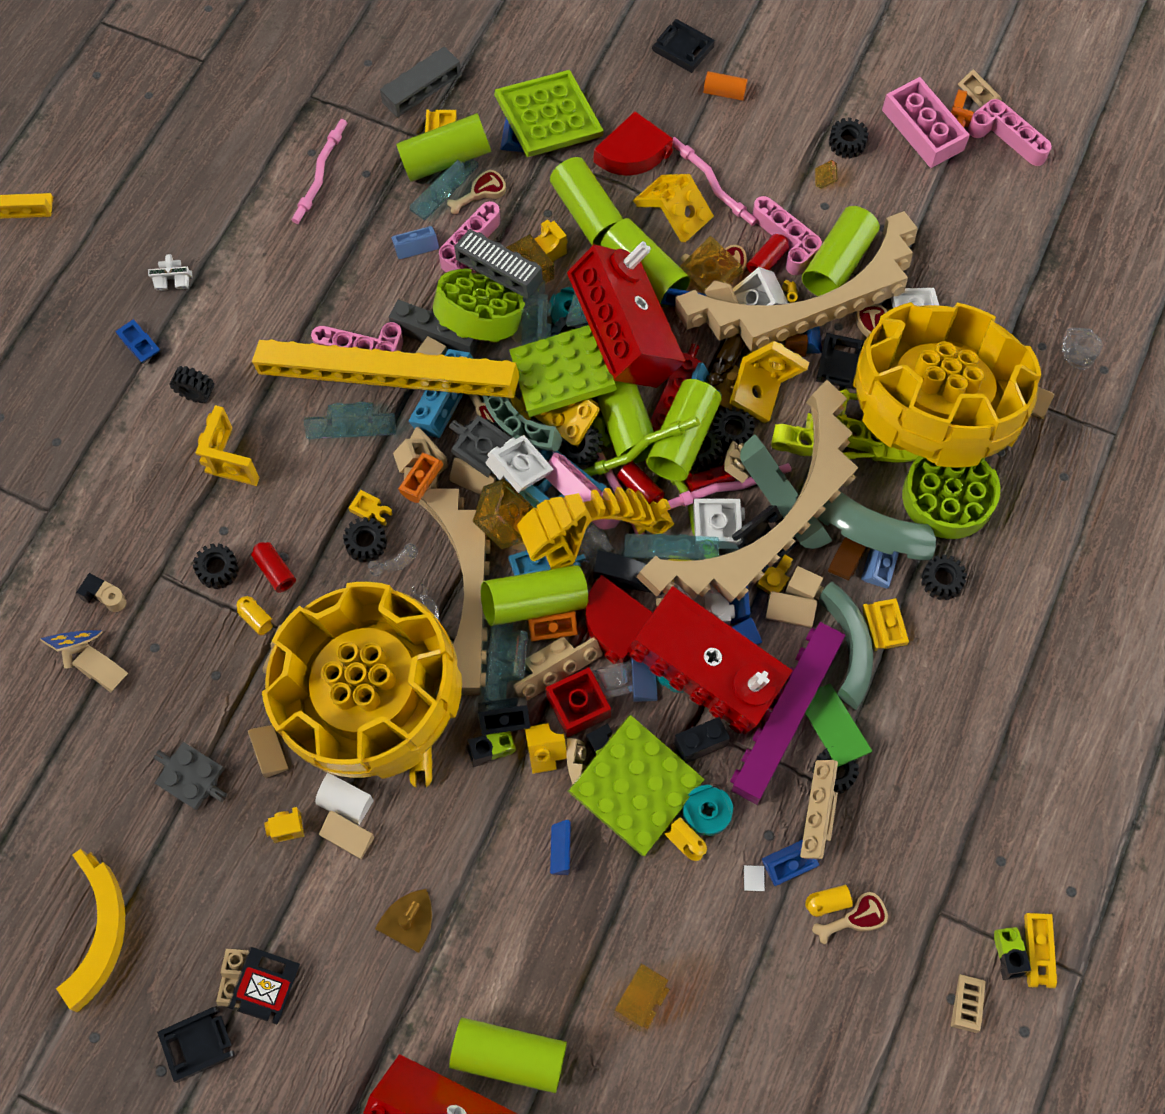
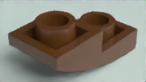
[828,537,868,581]

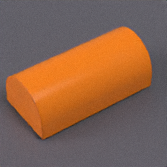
[703,71,748,101]
[398,452,443,503]
[528,611,578,642]

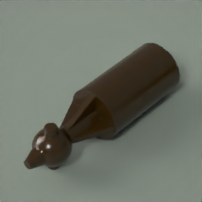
[706,333,746,387]

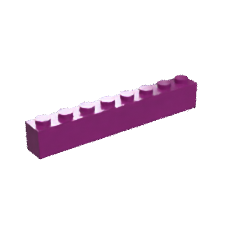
[730,622,845,805]

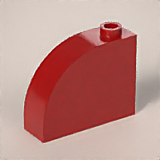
[593,111,673,176]
[586,575,653,666]

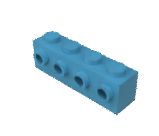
[409,349,474,438]

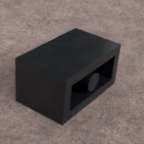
[478,696,530,735]
[673,716,730,763]

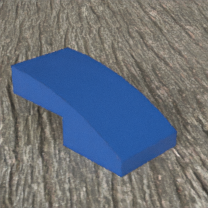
[115,319,160,363]

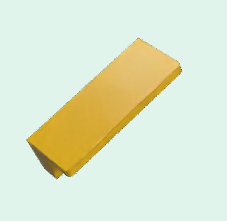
[0,193,53,219]

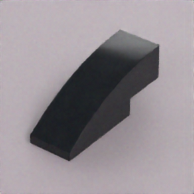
[593,550,662,595]

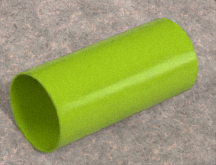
[396,113,492,182]
[550,157,623,246]
[802,206,880,296]
[601,218,691,308]
[646,379,722,481]
[596,381,654,464]
[480,565,588,626]
[449,1017,567,1094]

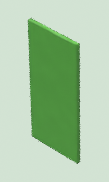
[805,683,872,767]

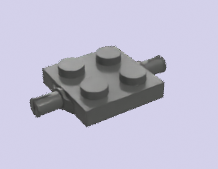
[449,415,511,478]
[153,742,227,810]

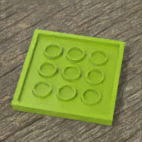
[494,70,604,157]
[509,325,617,417]
[567,715,705,856]

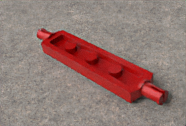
[650,344,701,432]

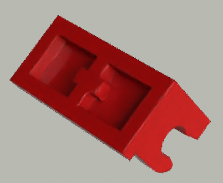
[684,462,736,492]

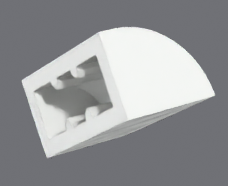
[315,773,373,826]

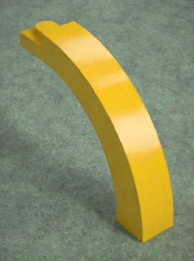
[56,849,125,1012]

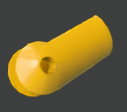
[236,596,273,635]
[409,746,432,788]
[665,817,707,861]
[805,885,853,917]

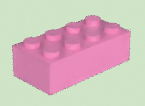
[882,77,970,168]

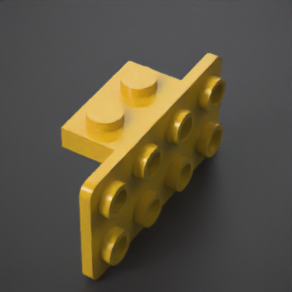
[520,395,599,446]

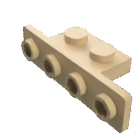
[513,637,602,701]
[800,760,838,859]

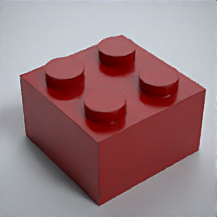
[546,667,611,738]

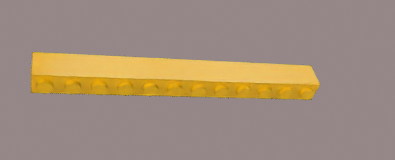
[252,339,520,398]

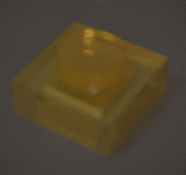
[815,160,838,189]

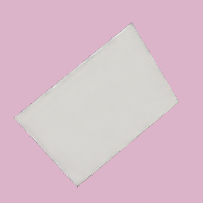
[744,865,765,891]

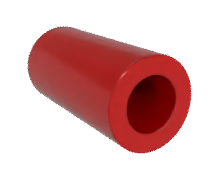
[746,234,789,273]
[617,461,665,505]
[251,542,296,593]

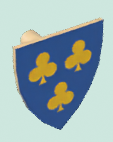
[40,630,103,668]

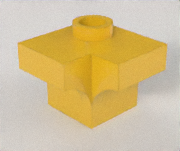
[533,220,568,266]
[525,723,567,774]

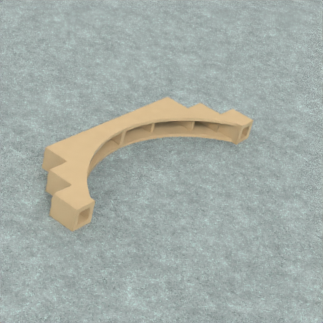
[675,211,918,352]
[637,380,858,603]
[404,467,491,695]

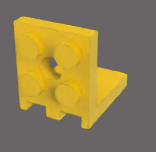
[633,174,714,242]
[729,341,810,423]
[195,405,260,486]

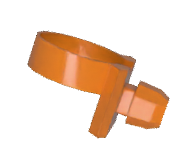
[951,89,974,127]

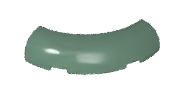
[483,395,562,452]
[740,435,832,549]
[817,489,936,560]
[818,581,873,710]

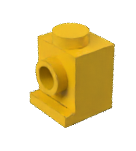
[264,807,305,843]

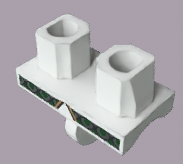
[148,254,193,291]

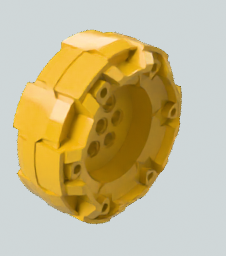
[853,302,1041,467]
[262,582,462,779]

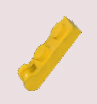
[1024,913,1057,988]

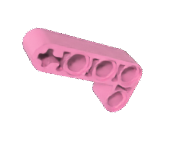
[968,99,1052,166]
[752,196,822,275]
[439,201,500,273]
[311,322,403,352]
[545,453,621,530]

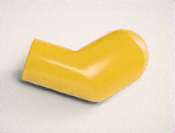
[782,280,798,302]

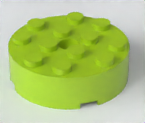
[433,269,525,342]
[902,456,1000,539]

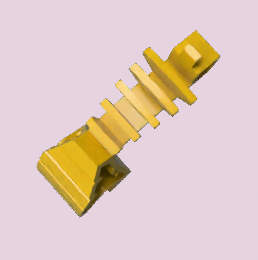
[517,487,674,569]

